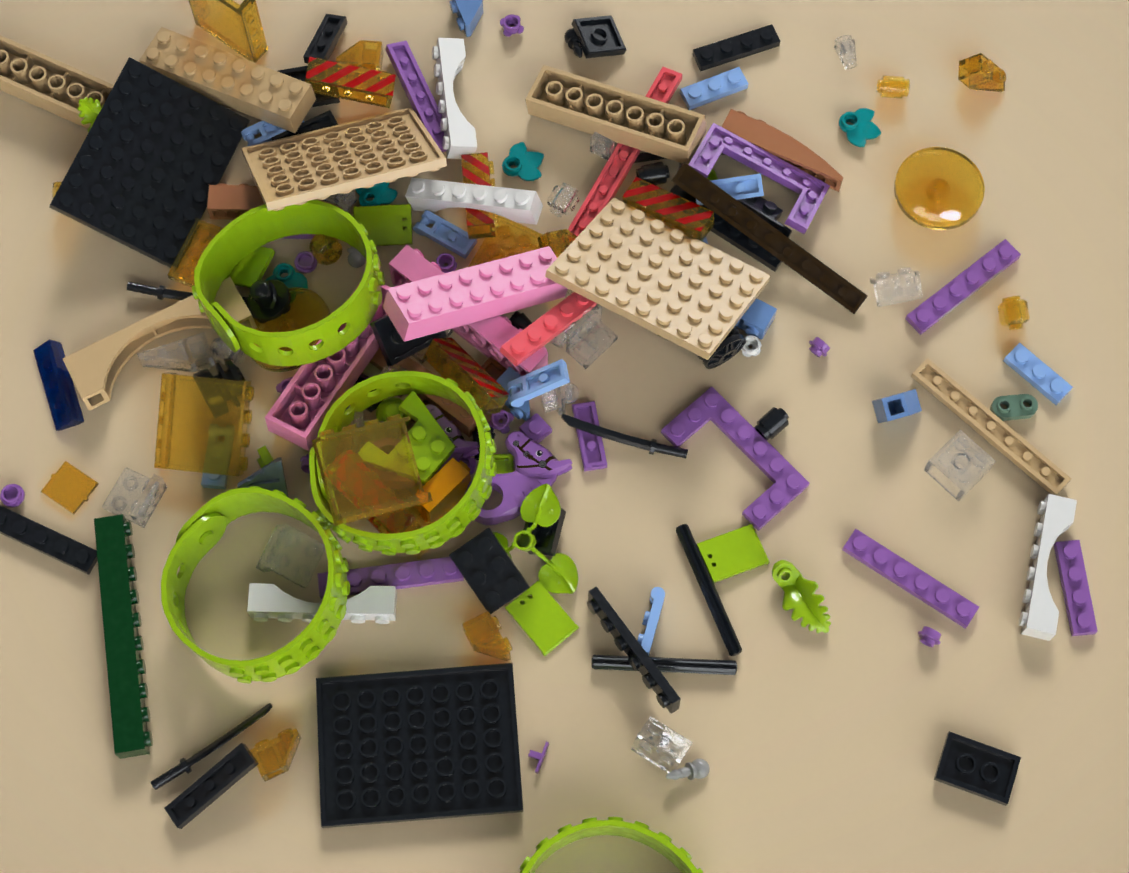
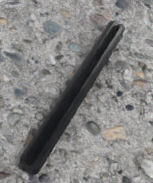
[676,524,742,656]
[591,655,737,675]

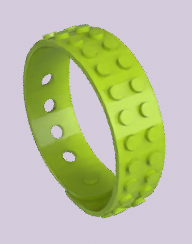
[192,200,385,366]
[309,371,497,555]
[161,486,350,684]
[519,817,703,873]

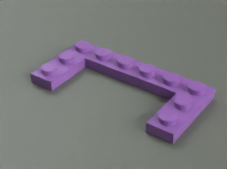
[688,123,830,234]
[661,386,810,531]

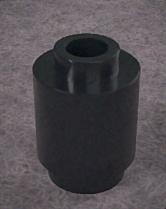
[636,161,670,187]
[754,407,789,440]

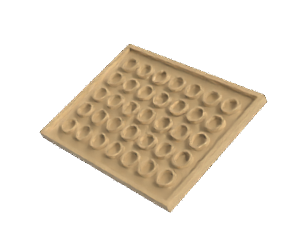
[241,107,447,211]
[545,198,771,360]

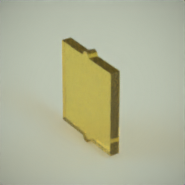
[41,461,98,514]

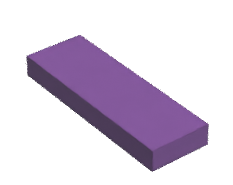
[572,401,607,472]

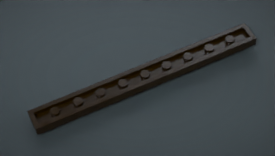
[671,162,868,314]

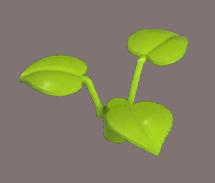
[493,484,578,594]

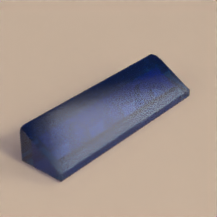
[33,339,84,431]

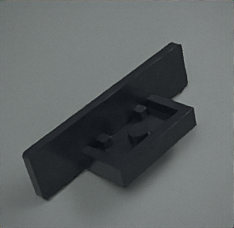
[737,197,792,238]

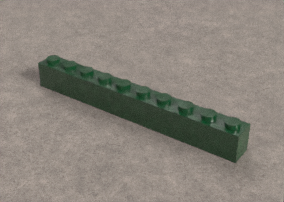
[94,514,153,759]

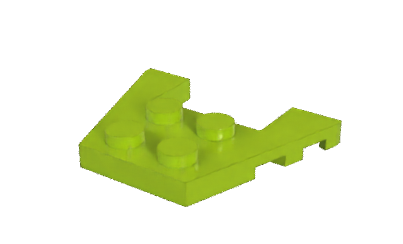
[354,390,455,484]

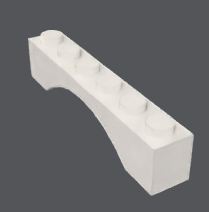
[432,38,477,159]
[405,177,543,225]
[1019,494,1077,641]
[247,583,397,624]

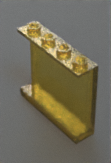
[188,0,268,63]
[154,372,254,476]
[312,414,433,526]

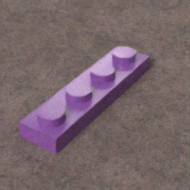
[1054,540,1098,636]

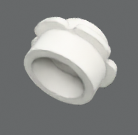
[741,335,762,357]

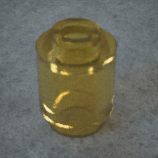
[877,75,910,99]

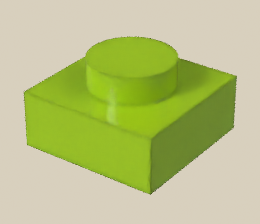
[256,446,273,468]

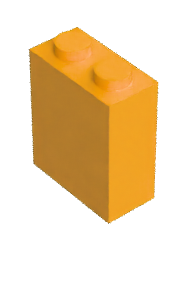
[412,458,471,525]

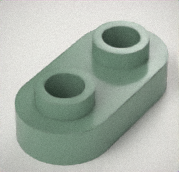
[990,394,1038,421]

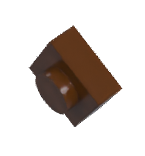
[476,356,507,386]

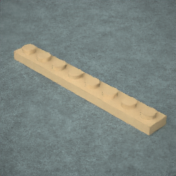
[911,358,1072,495]

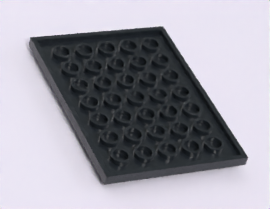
[49,57,250,270]
[316,663,523,828]

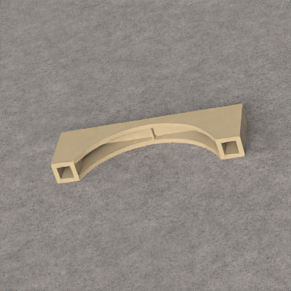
[63,277,257,411]

